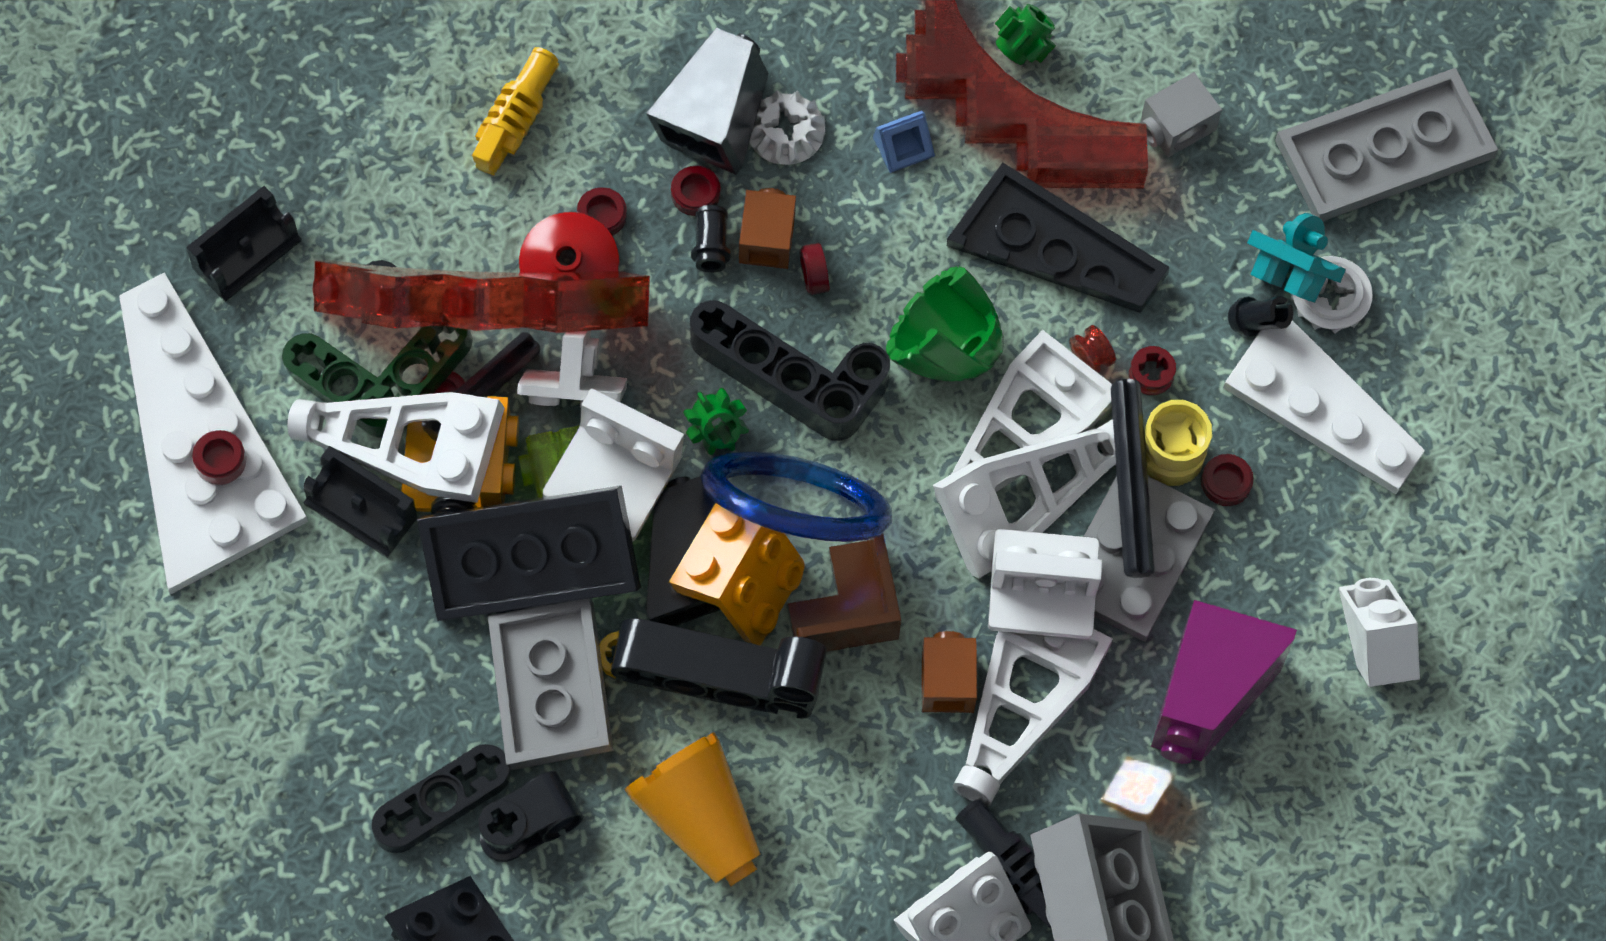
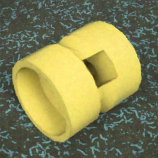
[1144,400,1212,486]

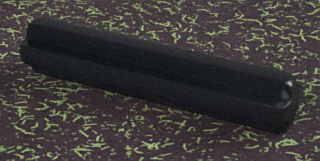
[421,332,541,441]

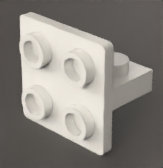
[517,323,627,407]
[988,529,1102,639]
[894,852,1031,941]

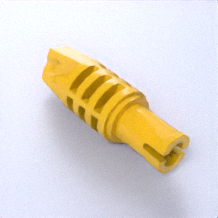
[472,47,559,175]

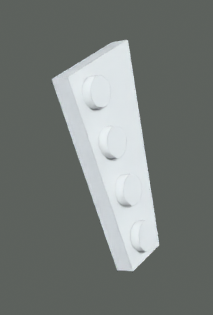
[1223,321,1425,494]

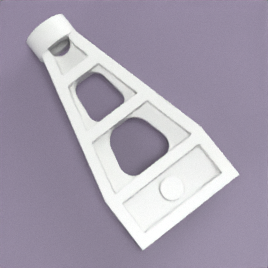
[935,329,1112,505]
[287,392,505,503]
[933,419,1116,578]
[953,629,1113,807]

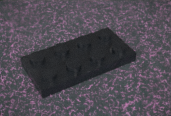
[417,485,641,621]

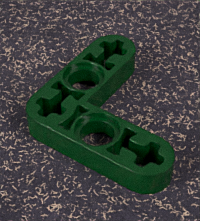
[282,311,473,438]

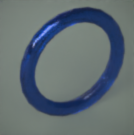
[700,452,893,542]

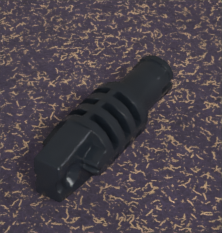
[955,798,1051,928]

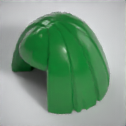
[886,266,1004,381]

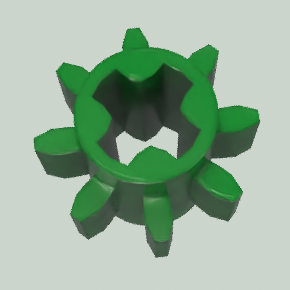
[995,4,1056,65]
[683,388,749,455]

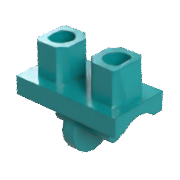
[1247,213,1346,303]

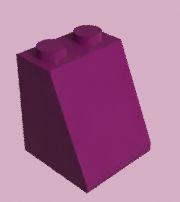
[1151,600,1297,764]

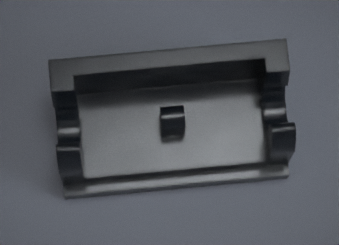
[186,186,302,302]
[303,445,417,558]

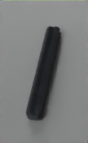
[1110,379,1155,578]

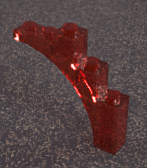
[895,0,1148,189]
[312,260,650,333]

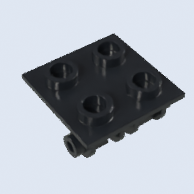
[384,876,514,941]

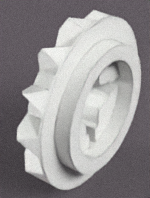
[749,90,825,165]
[1291,256,1373,334]

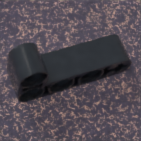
[690,300,890,441]
[611,618,827,719]

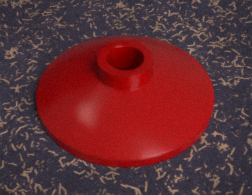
[519,212,619,310]

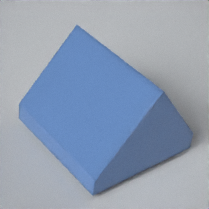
[873,110,935,173]

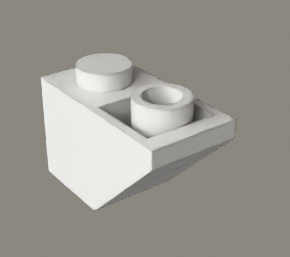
[1339,578,1420,687]

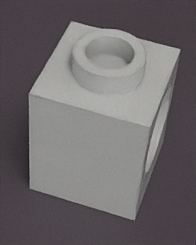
[1140,72,1222,158]

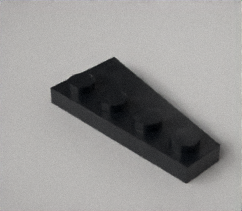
[947,162,1169,313]

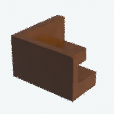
[787,525,902,652]

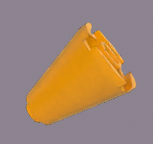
[625,732,761,887]

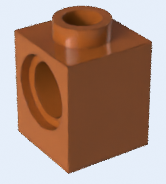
[739,188,796,269]
[921,631,977,713]

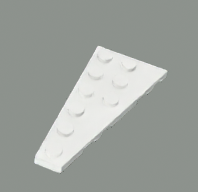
[119,272,308,595]

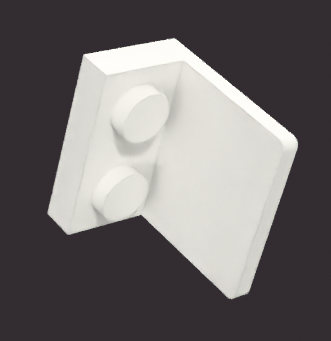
[543,388,684,541]

